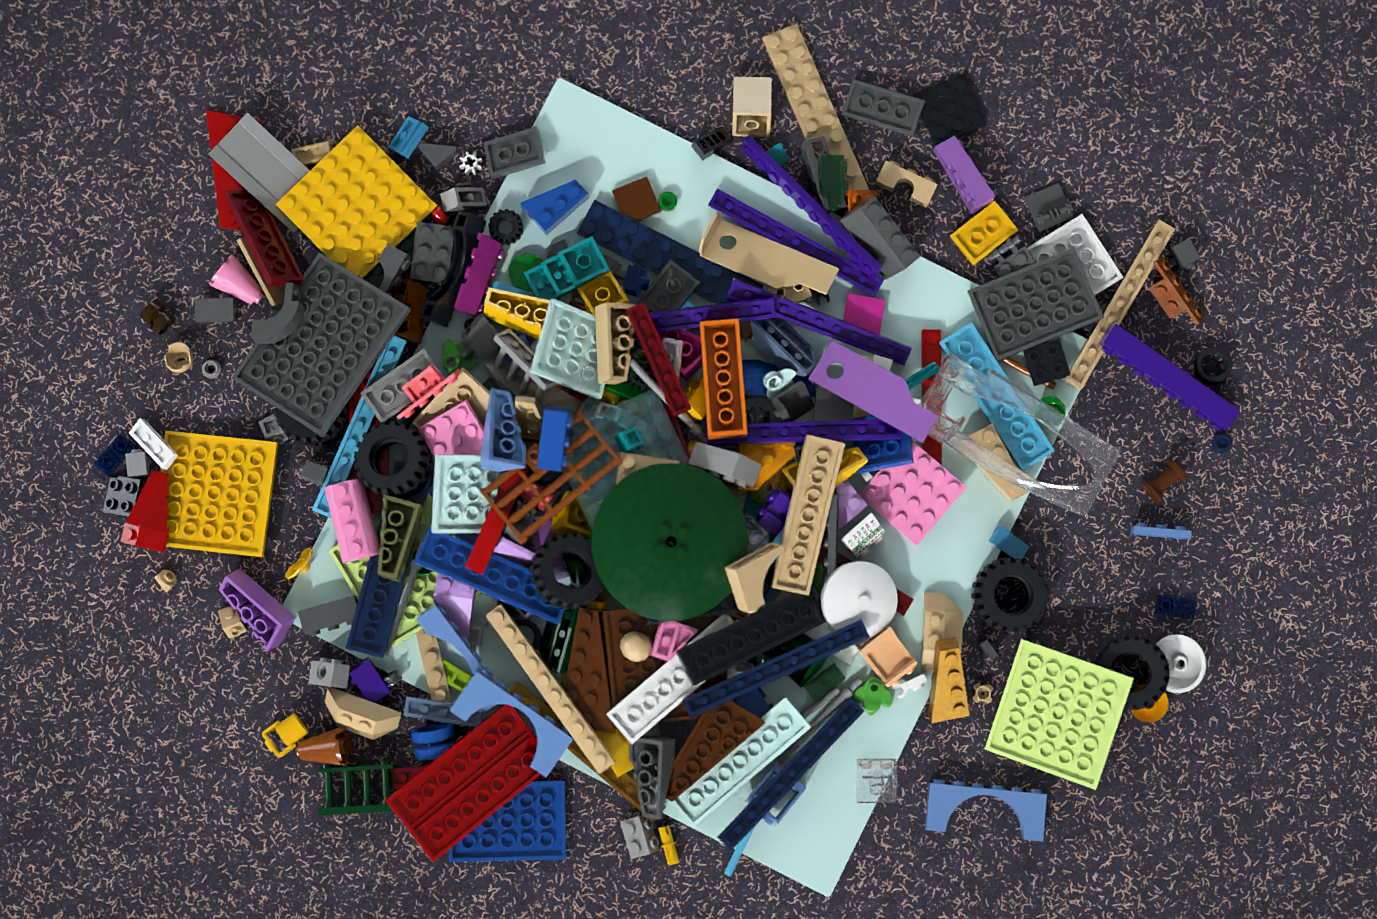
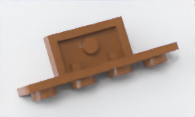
[1149,256,1204,325]

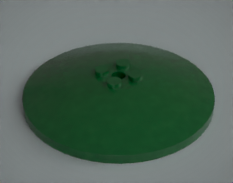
[591,463,749,621]

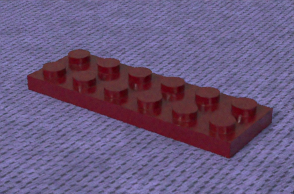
[224,190,304,286]

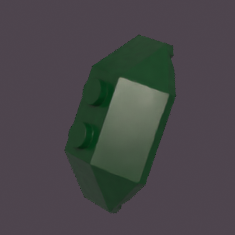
[539,605,585,674]

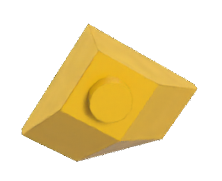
[677,376,707,421]

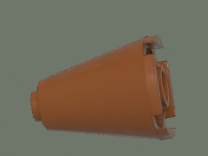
[296,727,352,766]

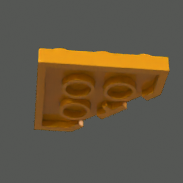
[738,443,796,491]

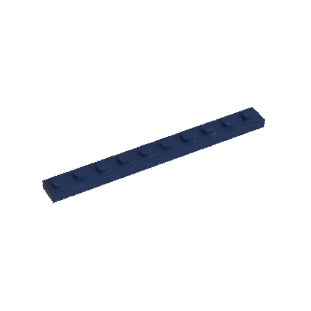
[682,619,870,718]
[717,698,865,851]

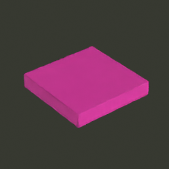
[843,293,886,335]

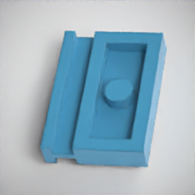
[388,116,429,158]

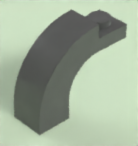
[251,283,305,344]

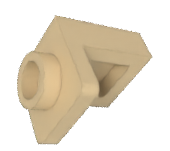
[218,606,247,638]

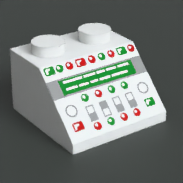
[840,513,885,558]

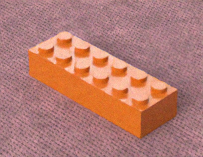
[700,319,748,441]

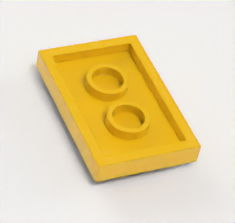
[950,201,1018,266]

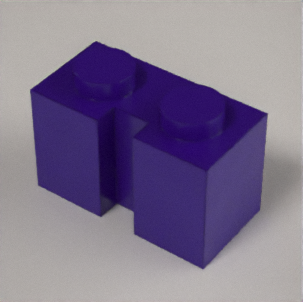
[756,487,791,535]
[348,656,390,703]

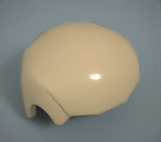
[164,342,194,373]
[620,631,652,662]

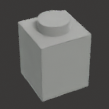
[125,449,150,478]

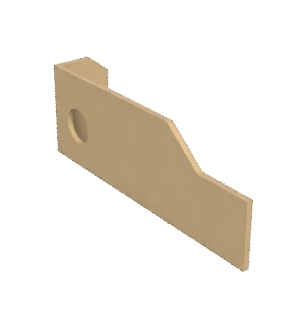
[699,211,839,295]

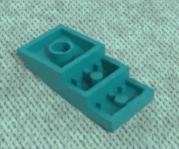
[523,236,610,300]

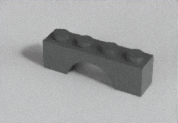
[378,243,411,297]

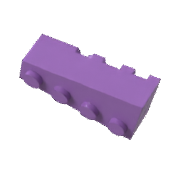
[219,569,296,652]

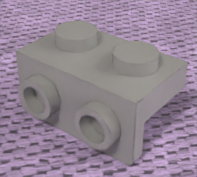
[620,815,659,859]

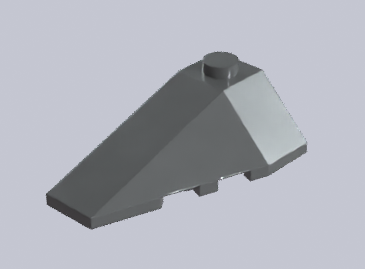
[629,736,675,820]

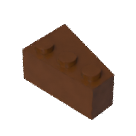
[392,278,427,344]

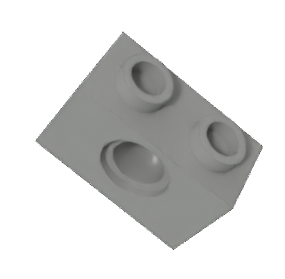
[308,658,350,689]

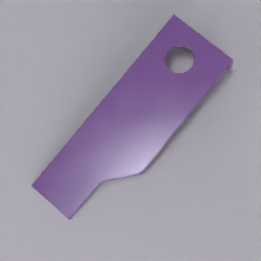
[808,341,939,443]

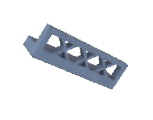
[404,696,484,727]

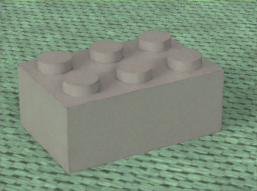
[688,442,762,488]

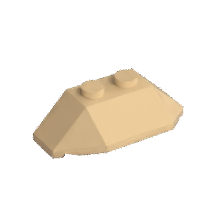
[921,593,963,671]
[325,687,402,740]

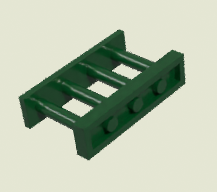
[316,760,397,816]

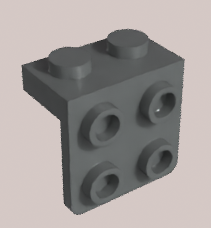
[769,381,814,422]

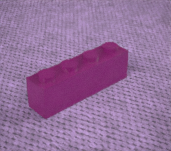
[454,233,505,317]

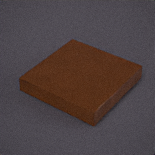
[612,177,661,221]

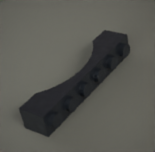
[419,211,486,328]

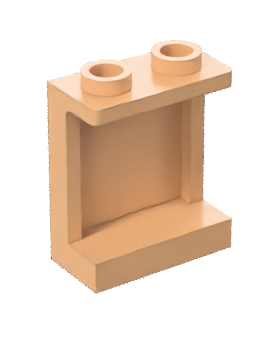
[857,626,918,687]

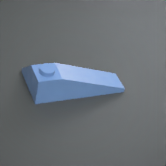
[480,388,526,472]

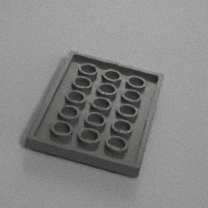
[967,248,1104,361]

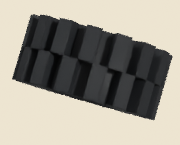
[488,209,523,246]

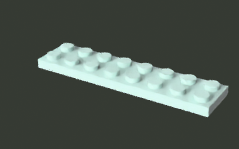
[669,697,812,828]

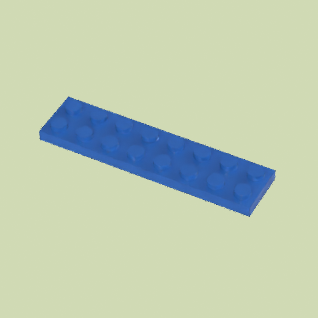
[414,527,574,625]

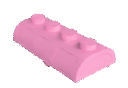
[324,479,380,564]

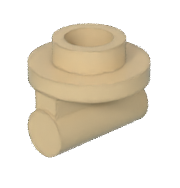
[154,570,177,593]

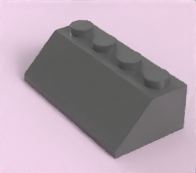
[840,196,921,280]

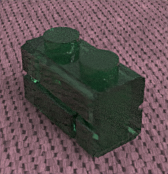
[803,663,846,702]

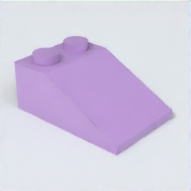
[822,480,868,543]
[433,574,477,639]

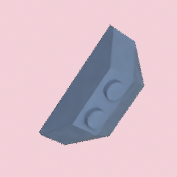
[750,317,817,376]

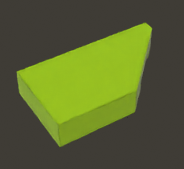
[443,659,472,692]

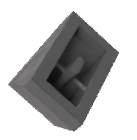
[418,143,458,170]

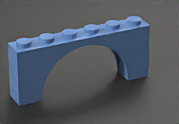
[449,670,573,777]
[925,779,1047,842]

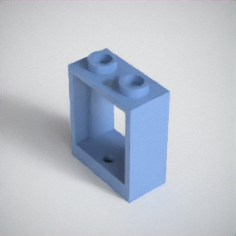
[745,762,807,826]

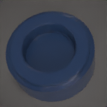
[1211,433,1232,453]

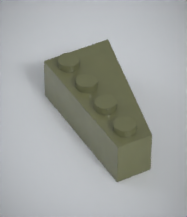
[378,494,424,583]

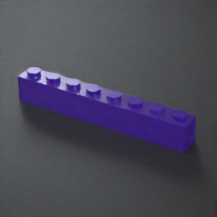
[1098,324,1240,431]

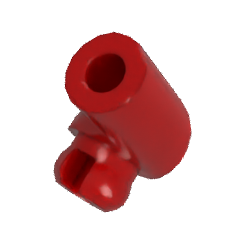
[432,206,448,226]

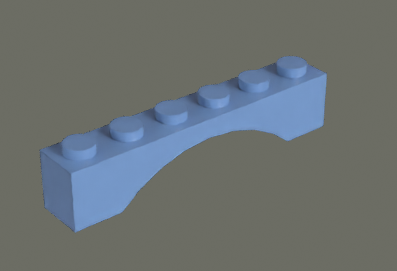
[416,603,496,712]

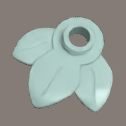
[763,368,796,399]

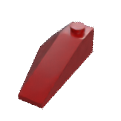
[120,469,169,553]

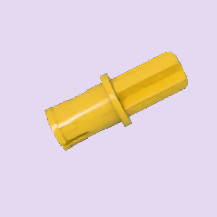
[658,825,679,865]

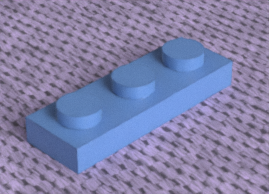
[1130,523,1192,540]

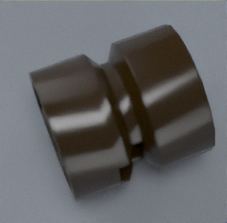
[139,299,176,335]

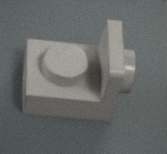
[259,414,289,445]

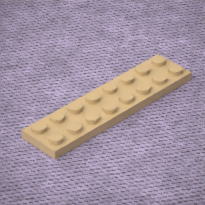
[770,434,845,596]

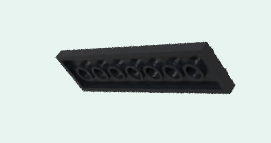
[676,585,827,687]

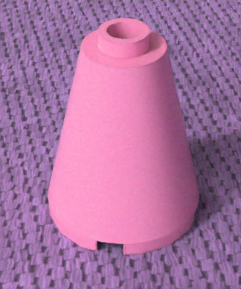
[209,254,263,304]

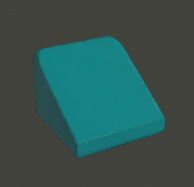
[766,143,790,166]
[615,426,644,453]

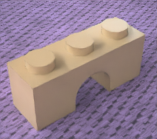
[875,161,938,208]

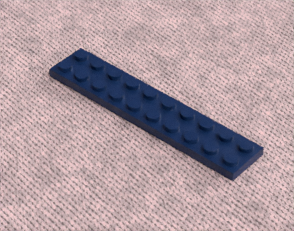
[577,200,764,304]
[346,461,434,658]

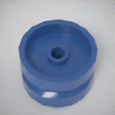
[411,723,456,760]

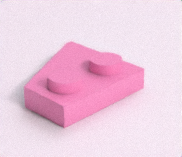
[650,621,698,661]

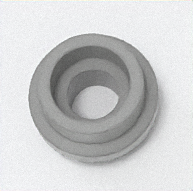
[202,360,221,379]

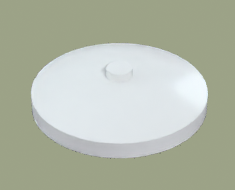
[821,561,898,638]

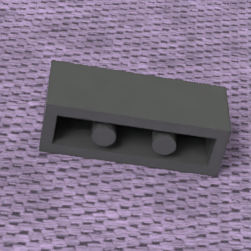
[298,595,358,637]

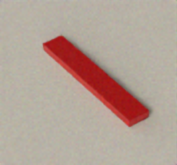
[465,465,530,575]

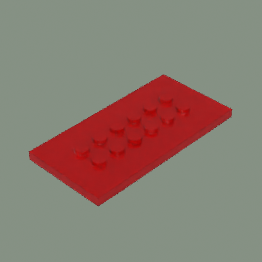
[385,704,541,862]

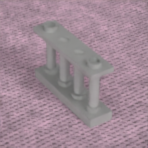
[484,328,558,412]

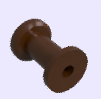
[1140,459,1187,504]

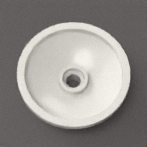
[1149,635,1207,693]

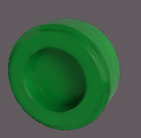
[658,192,677,212]

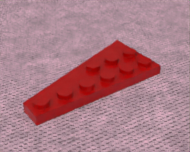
[206,110,262,231]

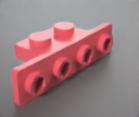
[396,364,461,419]

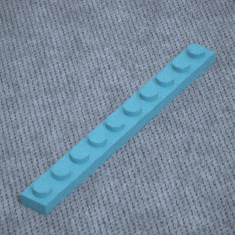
[312,336,407,518]

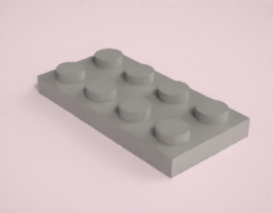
[361,349,445,423]

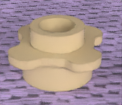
[973,683,993,704]

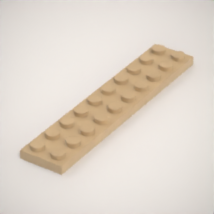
[762,23,869,205]

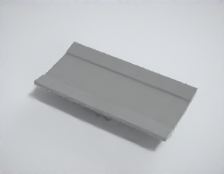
[208,113,310,233]

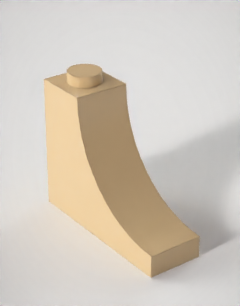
[725,542,784,613]

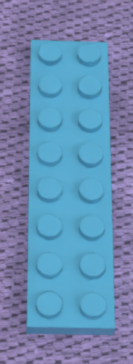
[939,322,1055,472]

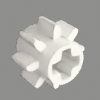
[459,152,482,176]

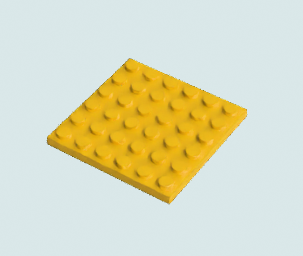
[276,125,437,279]
[160,431,279,557]

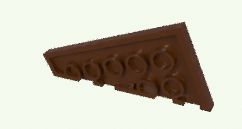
[558,607,616,734]
[666,700,767,802]

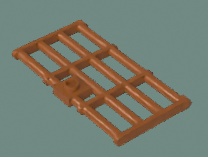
[479,410,623,544]

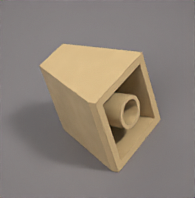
[732,76,772,137]

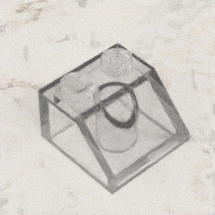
[856,759,898,803]

